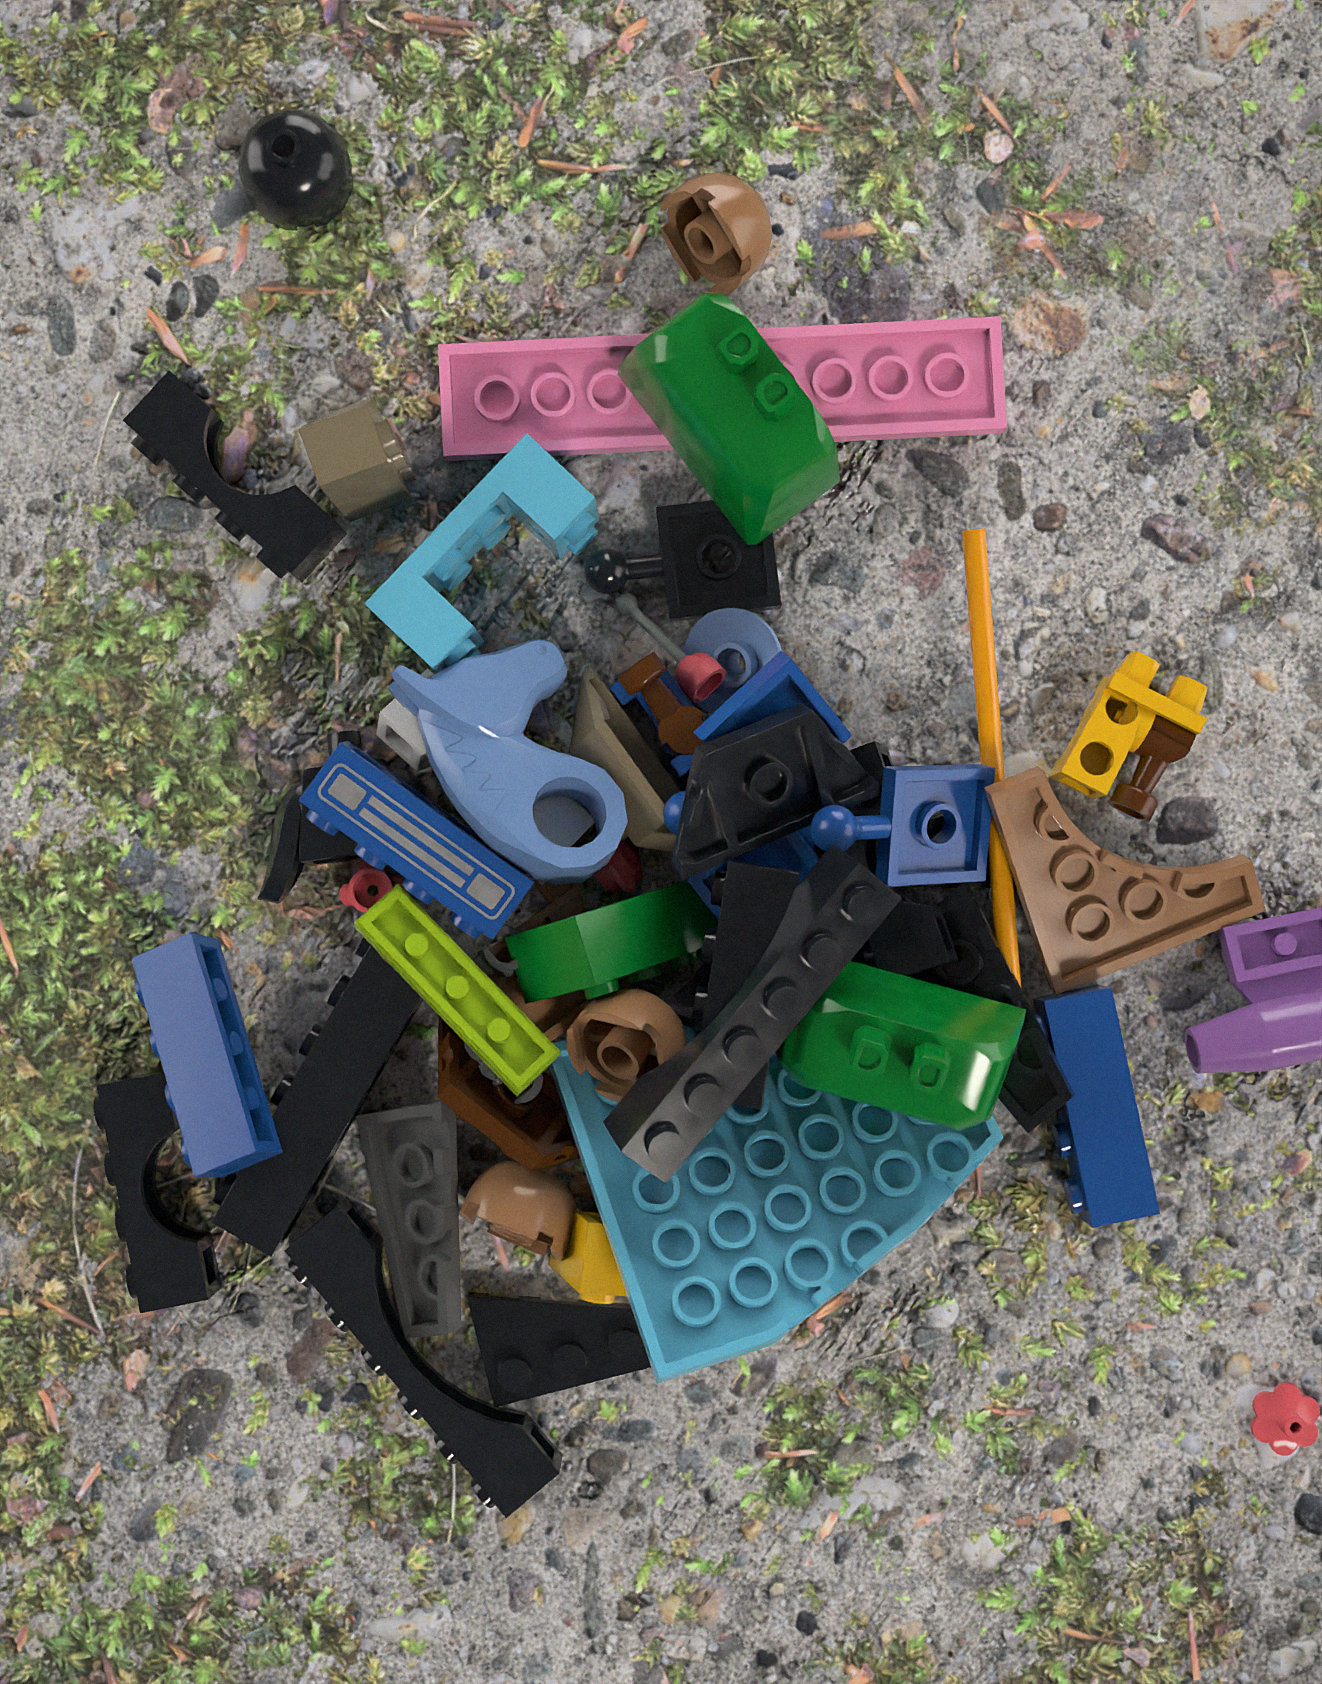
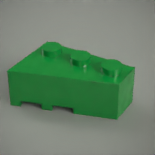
[505,880,718,1004]

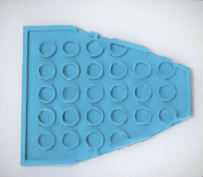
[550,1025,1003,1384]

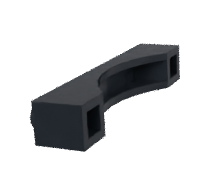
[603,844,902,1183]
[284,1197,563,1518]

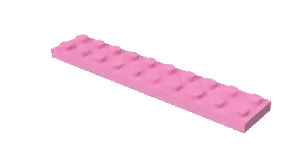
[438,316,1007,461]

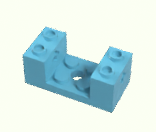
[364,433,599,673]

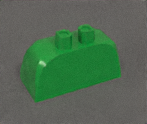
[617,293,840,545]
[775,961,1026,1130]

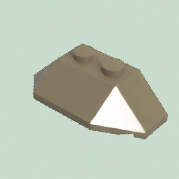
[569,666,681,853]

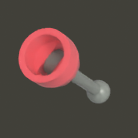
[616,593,726,703]

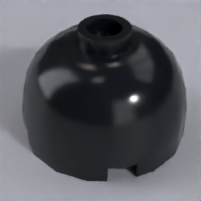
[238,109,353,231]

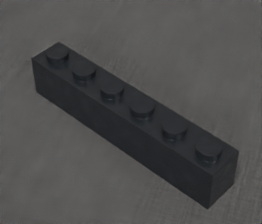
[211,937,424,1257]

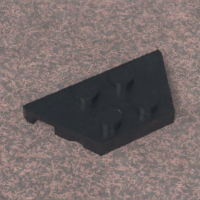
[671,703,882,880]

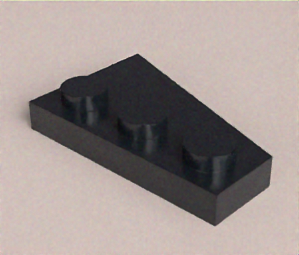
[467,1292,651,1408]

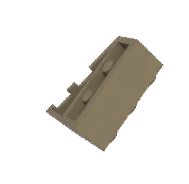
[298,396,416,522]

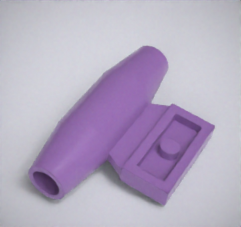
[1184,907,1322,1074]

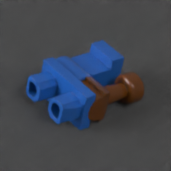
[610,652,705,779]

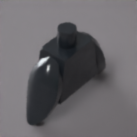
[257,730,432,904]

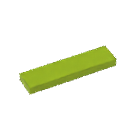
[354,884,562,1096]

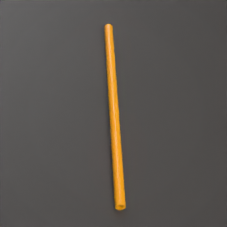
[962,528,1021,987]

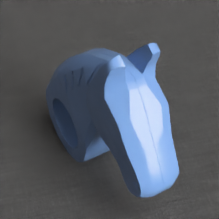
[388,639,628,885]

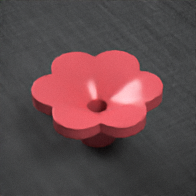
[1250,1382,1320,1456]

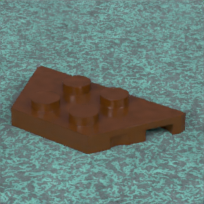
[438,1016,580,1171]

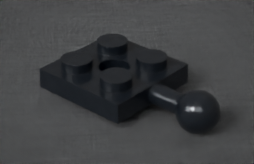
[584,500,782,622]

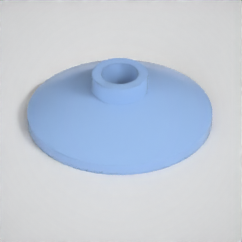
[683,608,782,715]

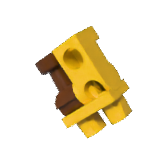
[1048,651,1208,822]

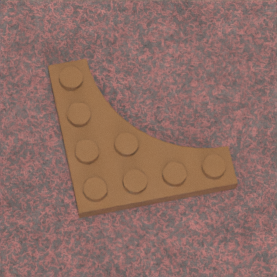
[984,766,1266,995]

